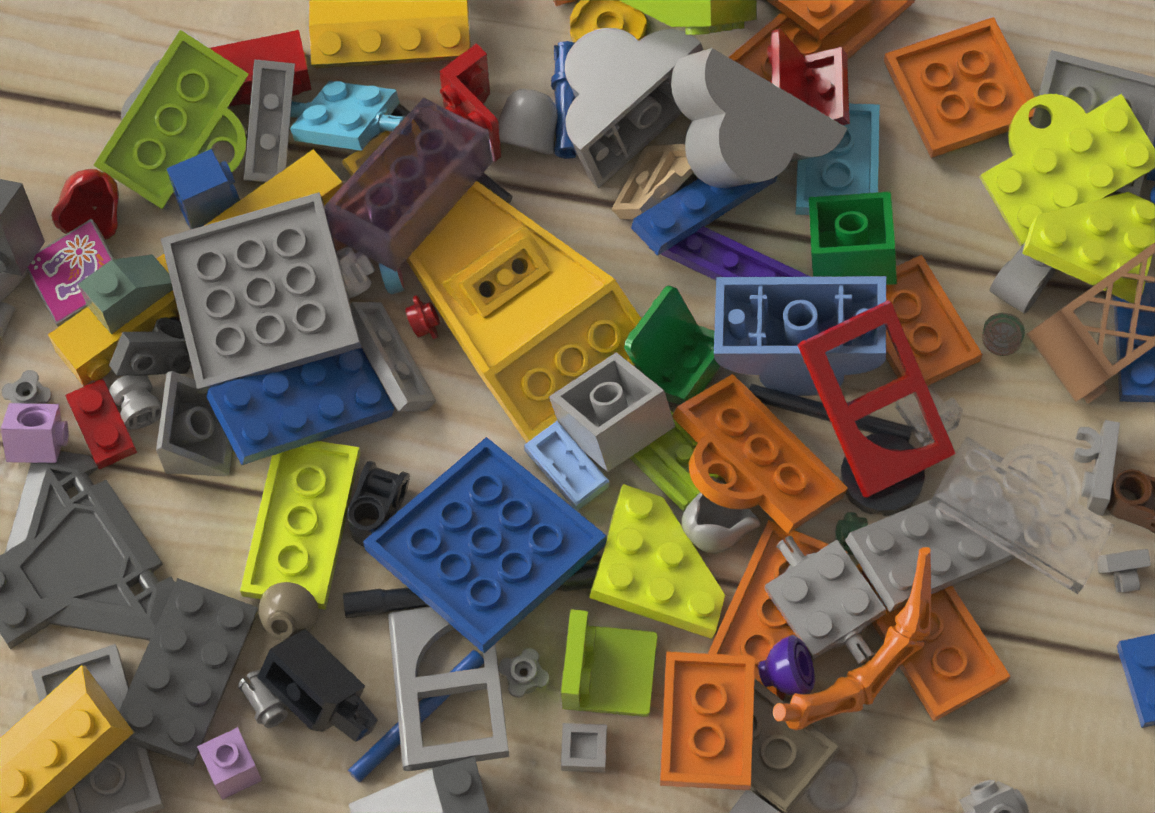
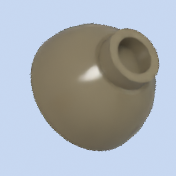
[259,582,319,640]

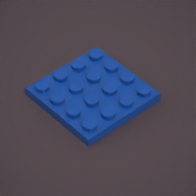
[363,437,607,653]

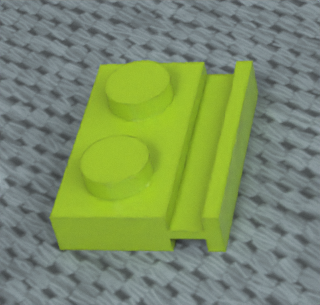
[630,411,723,512]

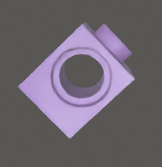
[1,403,69,463]
[197,727,262,800]

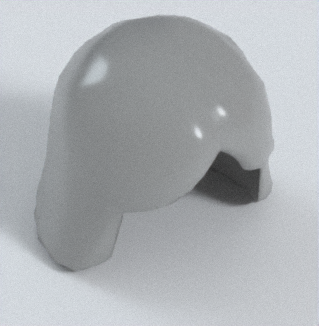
[498,89,558,155]
[682,476,761,554]

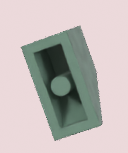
[78,254,173,334]

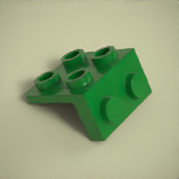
[624,285,721,405]

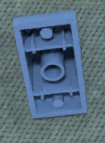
[714,276,886,396]

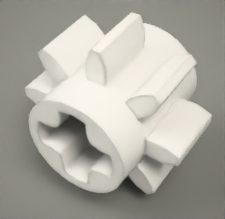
[337,247,375,298]

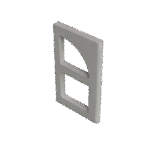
[388,607,510,771]

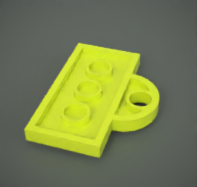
[979,94,1155,246]

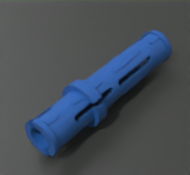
[551,41,577,159]

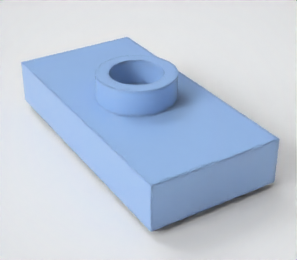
[524,421,610,511]

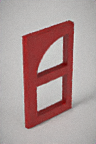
[797,300,956,497]

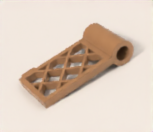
[1027,243,1155,404]

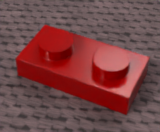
[65,378,137,470]

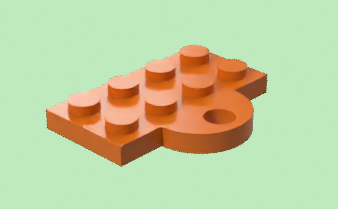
[672,374,848,534]

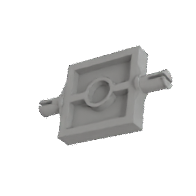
[765,536,886,666]

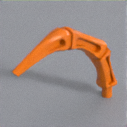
[773,547,931,730]

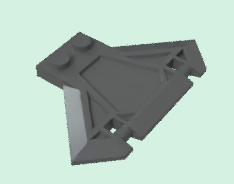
[0,451,175,650]

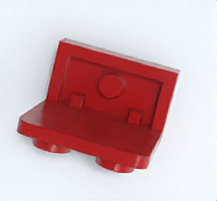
[767,28,850,125]

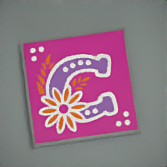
[27,219,115,327]

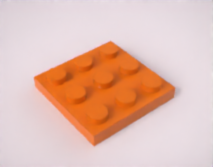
[884,17,1035,158]

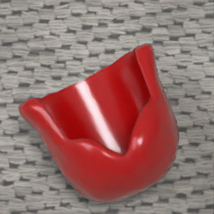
[51,169,119,240]

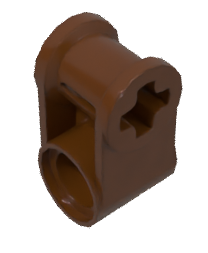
[1107,469,1155,533]

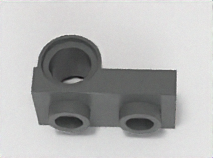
[109,317,191,376]

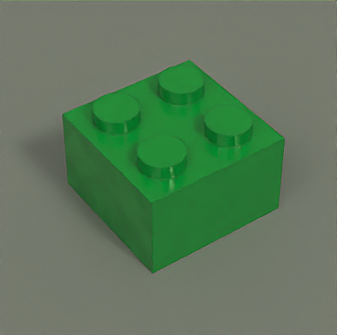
[809,192,897,285]

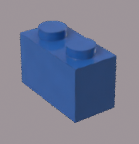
[167,149,240,230]

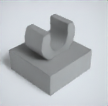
[1096,549,1151,592]

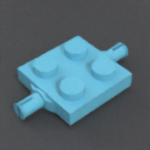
[290,81,408,151]

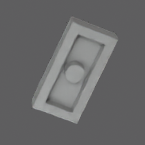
[1073,420,1120,516]

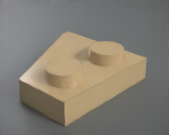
[611,144,693,219]

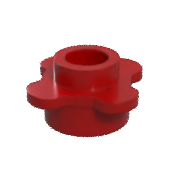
[405,295,440,339]

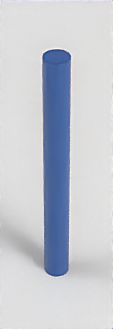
[348,650,484,783]

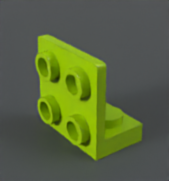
[561,609,657,717]

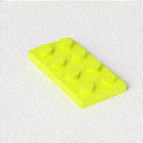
[240,441,361,610]

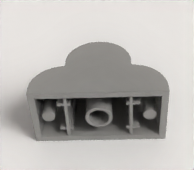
[565,28,703,188]
[671,48,847,188]

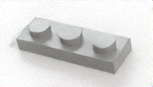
[244,59,295,183]
[351,302,436,412]

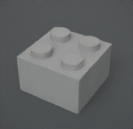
[549,352,675,472]

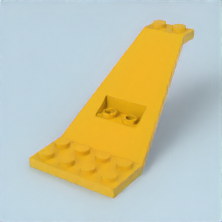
[341,116,642,443]

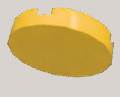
[570,0,647,43]

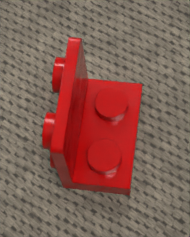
[439,43,501,162]

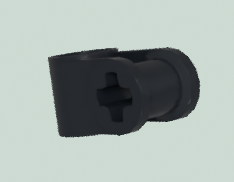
[347,461,410,547]

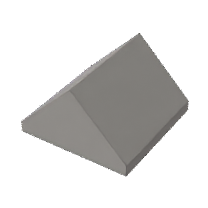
[156,371,233,476]

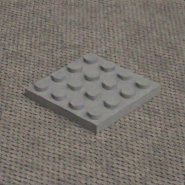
[161,192,362,394]

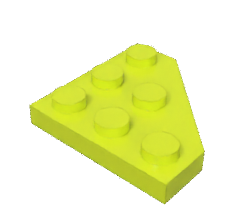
[1022,192,1155,304]
[589,484,725,639]

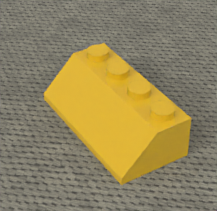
[309,0,471,69]
[0,665,134,813]

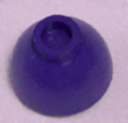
[758,635,815,696]

